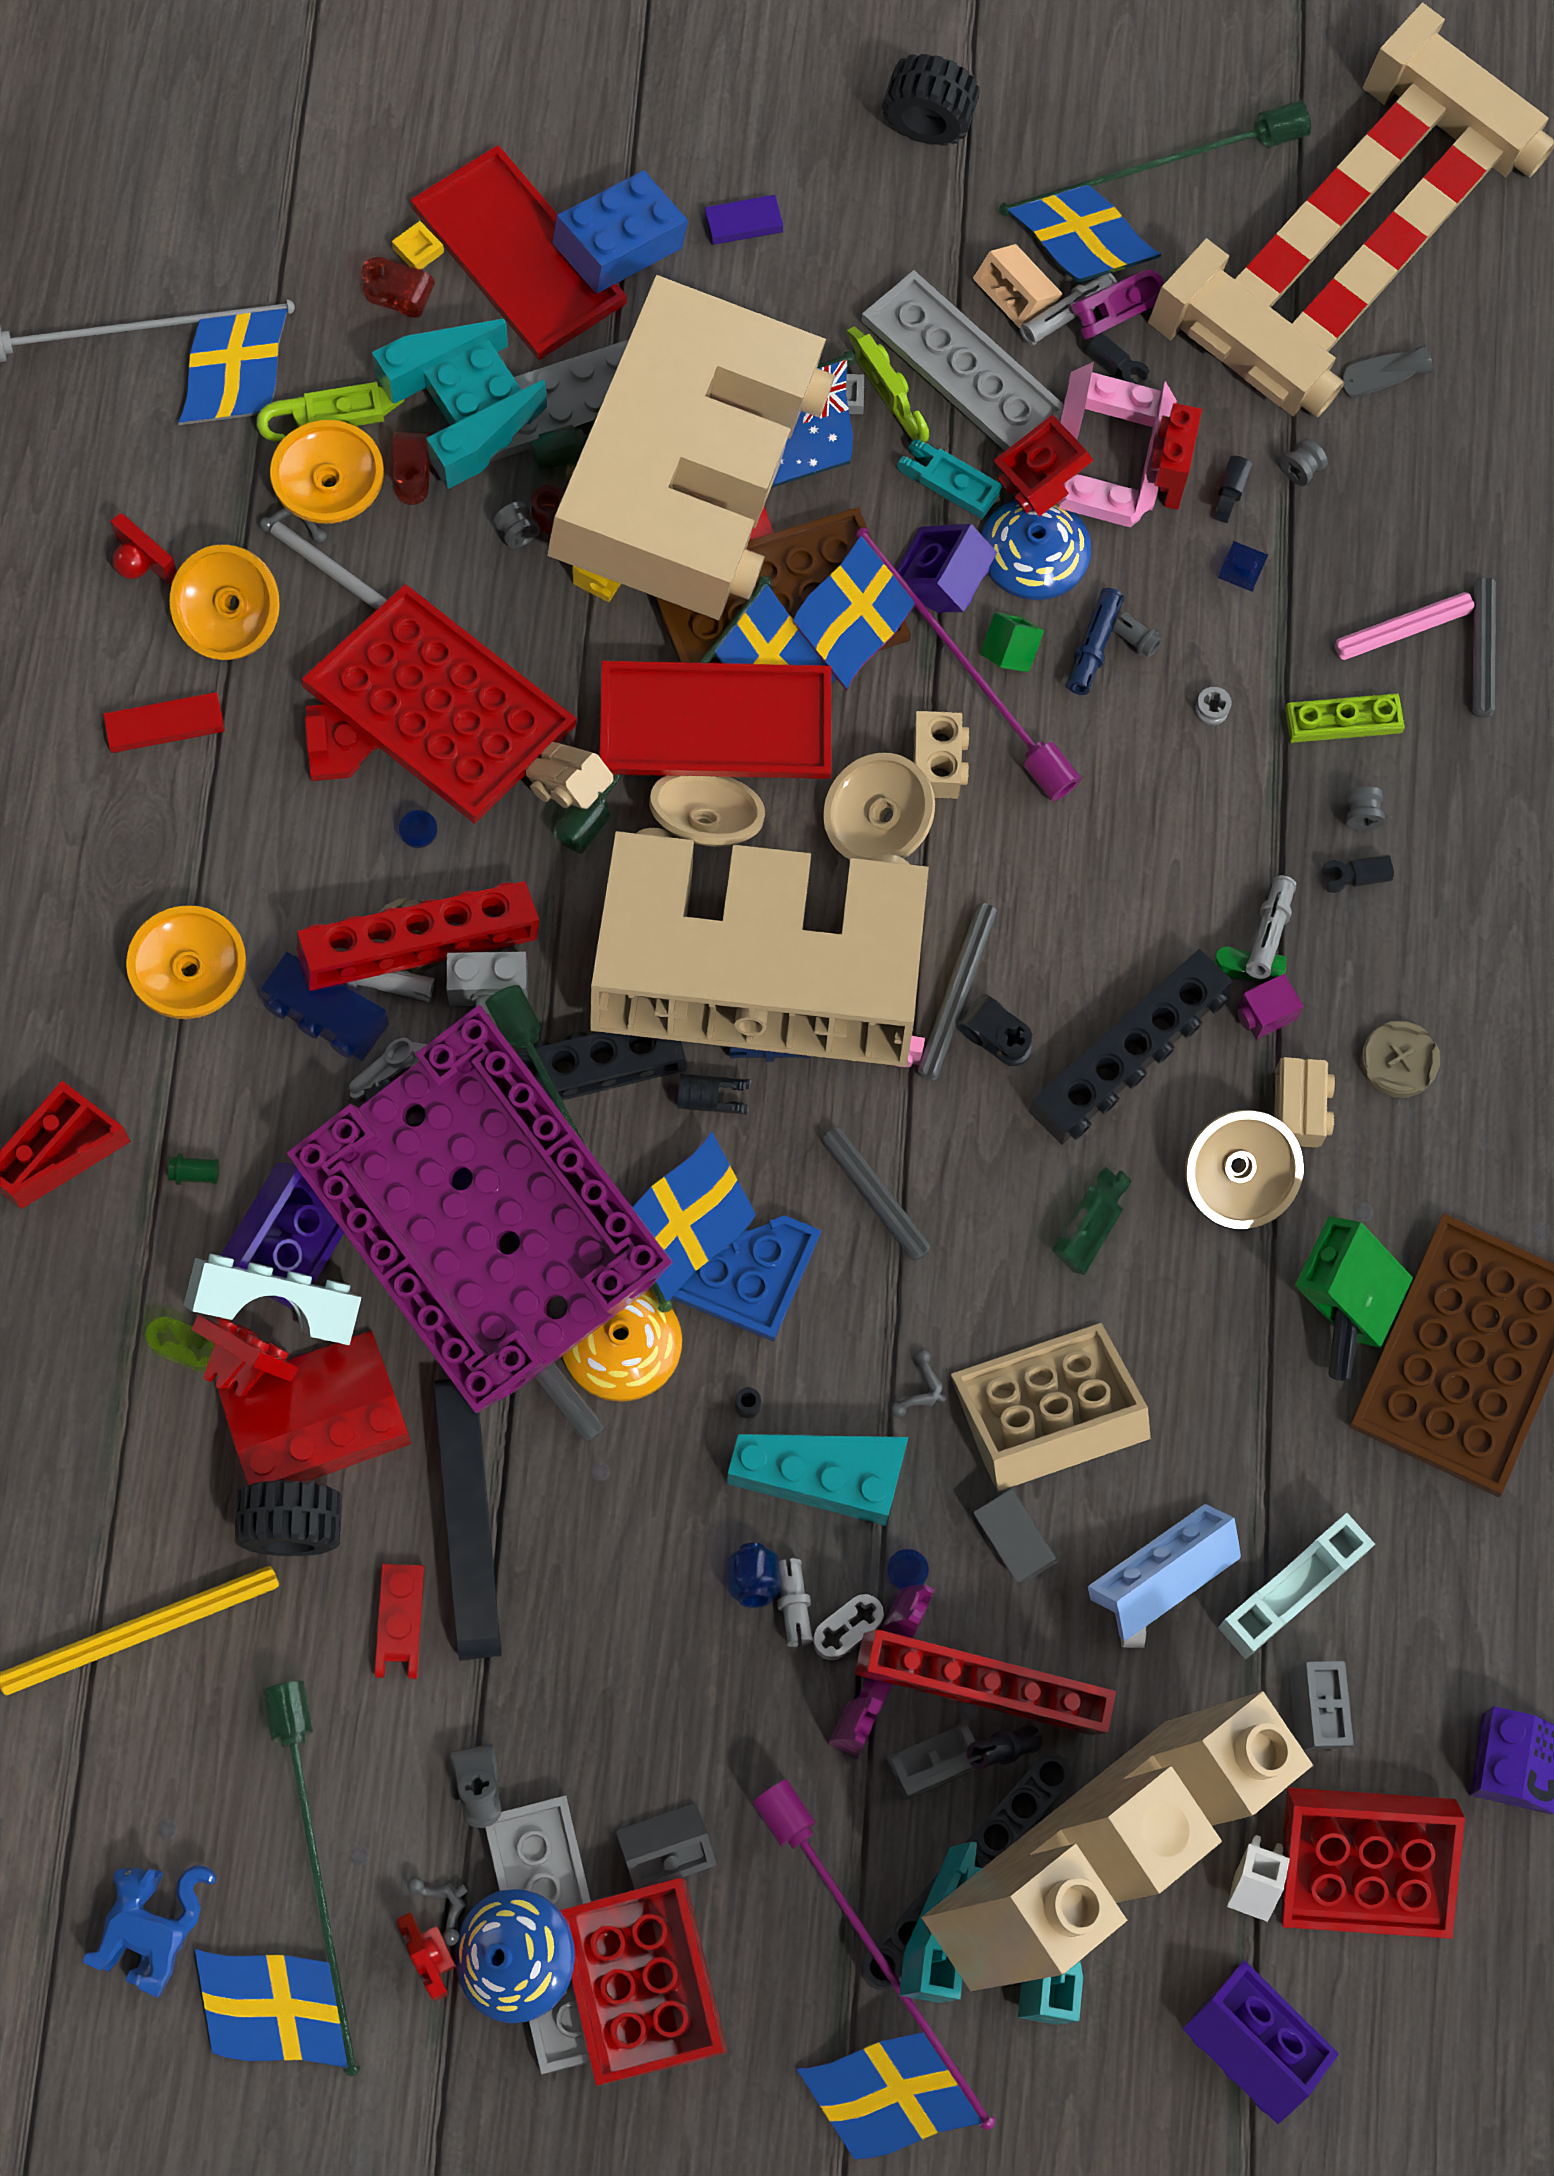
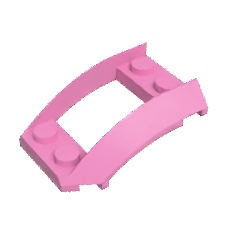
[1057,362,1177,527]

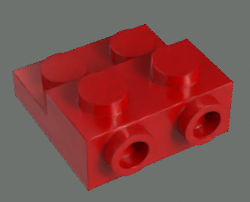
[1150,403,1202,510]
[993,414,1093,517]

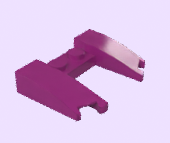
[828,1585,935,1759]

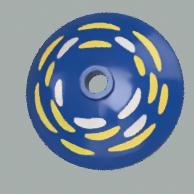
[981,500,1091,600]
[455,1889,575,2023]

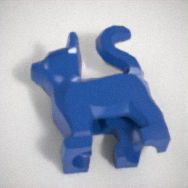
[83,1865,216,1997]

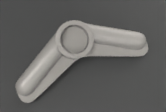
[349,1038,427,1100]

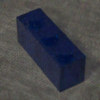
[260,952,389,1061]

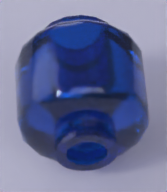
[726,1542,782,1608]

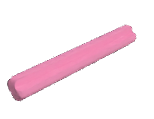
[1334,592,1474,660]

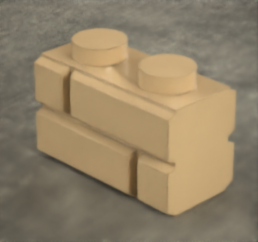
[526,742,614,809]
[1274,1057,1335,1148]

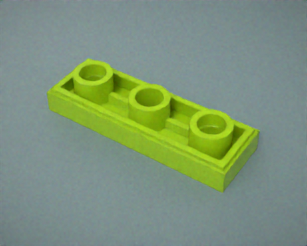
[1285,693,1405,743]

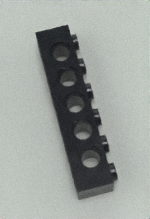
[1029,949,1233,1145]

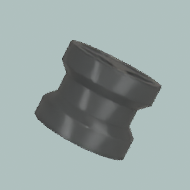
[1280,438,1328,486]
[494,501,541,549]
[1345,787,1385,830]

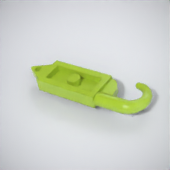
[846,326,929,443]
[257,382,405,442]

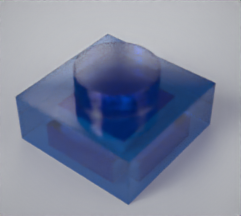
[1218,541,1268,592]

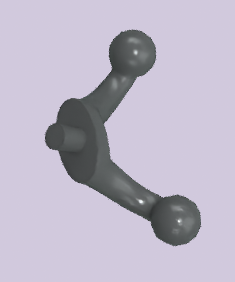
[259,507,327,543]
[891,1350,946,1418]
[407,1877,468,1946]

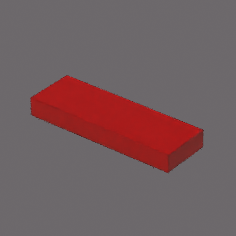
[103,692,225,753]

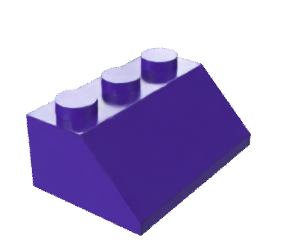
[220,1162,344,1310]
[1182,1960,1339,2124]

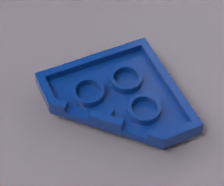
[672,1215,821,1342]

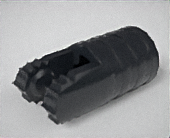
[677,1073,751,1115]

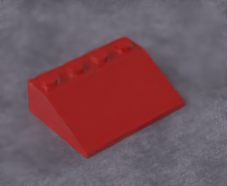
[218,1331,412,1485]
[1281,1787,1465,1939]
[560,1878,728,2086]

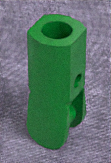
[1214,947,1286,983]

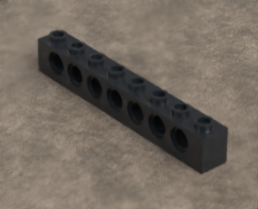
[364,1032,686,1127]

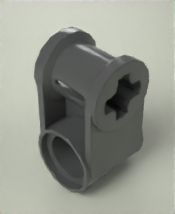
[451,1744,501,1828]

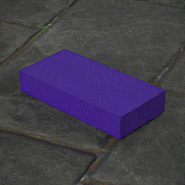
[705,195,783,245]

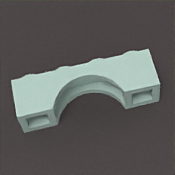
[183,1254,361,1345]
[1218,1513,1375,1659]

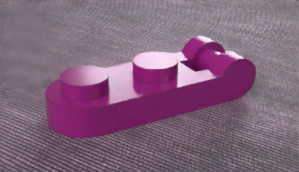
[1070,269,1165,339]

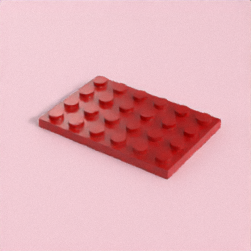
[302,584,577,824]

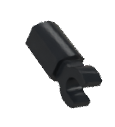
[1086,333,1150,384]
[1214,456,1253,523]
[1322,855,1394,893]

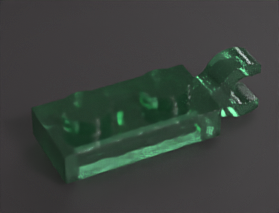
[1052,1168,1131,1275]

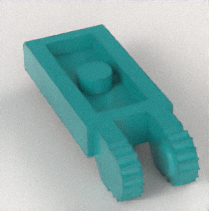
[896,439,1003,519]

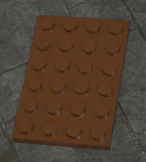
[654,507,911,663]
[1349,1213,1554,1497]

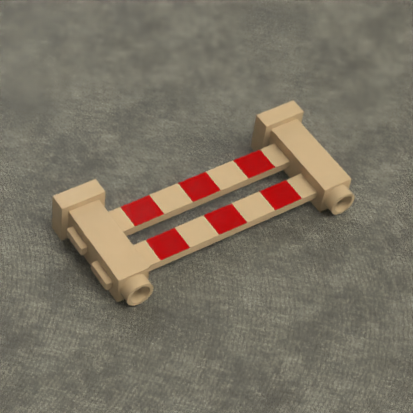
[1148,2,1554,418]

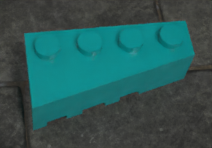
[727,1434,909,1526]

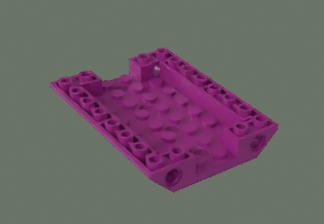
[287,1004,673,1413]

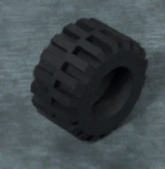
[882,54,980,146]
[234,1480,342,1556]

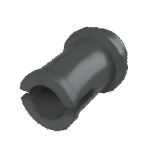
[1112,612,1162,657]

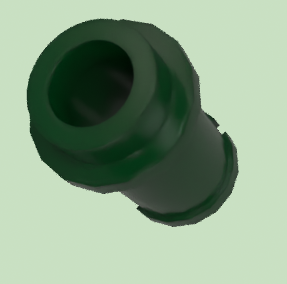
[168,1153,219,1185]

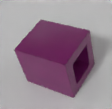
[1237,974,1304,1039]

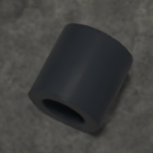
[735,1387,761,1418]

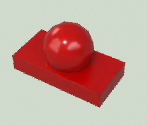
[110,513,177,585]

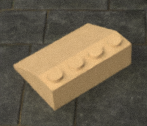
[951,1323,1151,1492]

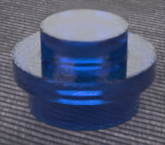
[399,810,438,848]
[887,1549,929,1590]

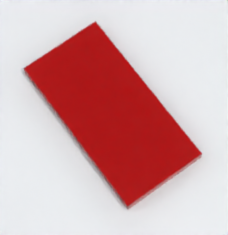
[410,145,627,360]
[600,661,831,779]

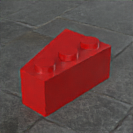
[0,1081,131,1209]

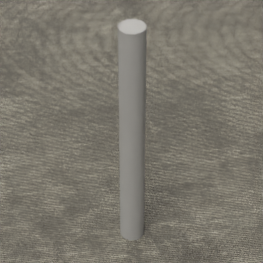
[270,521,387,610]

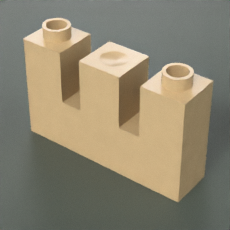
[547,275,835,620]
[591,828,929,1067]
[921,1691,1313,1991]

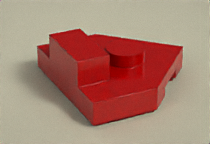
[305,704,378,781]
[396,1912,456,2001]

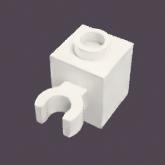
[1227,1835,1290,1922]

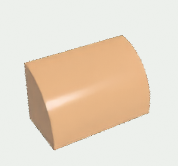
[973,244,1063,328]

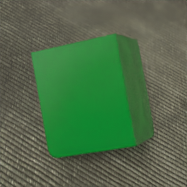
[980,612,1044,672]

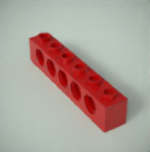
[296,881,539,991]
[855,1629,1116,1735]

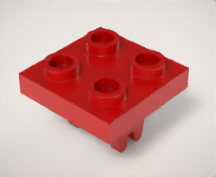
[191,1315,299,1397]

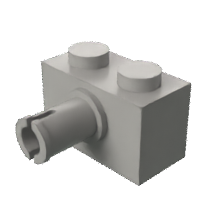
[447,952,528,1030]

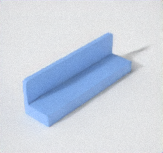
[1088,1504,1241,1640]

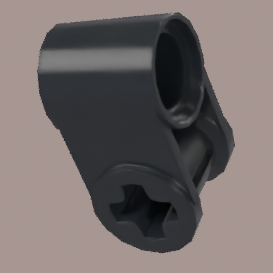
[957,994,1033,1066]

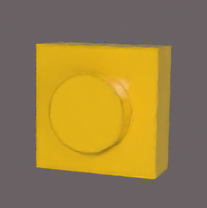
[392,221,444,273]

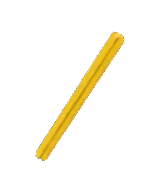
[0,1566,279,1695]

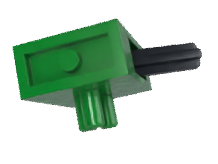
[1295,1216,1413,1381]

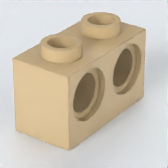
[913,711,969,799]

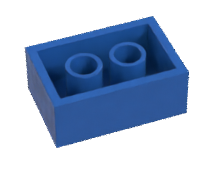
[553,170,688,294]

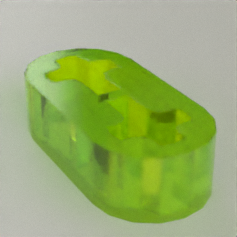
[146,1317,215,1372]

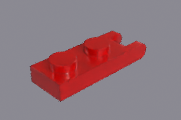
[375,1564,425,1679]

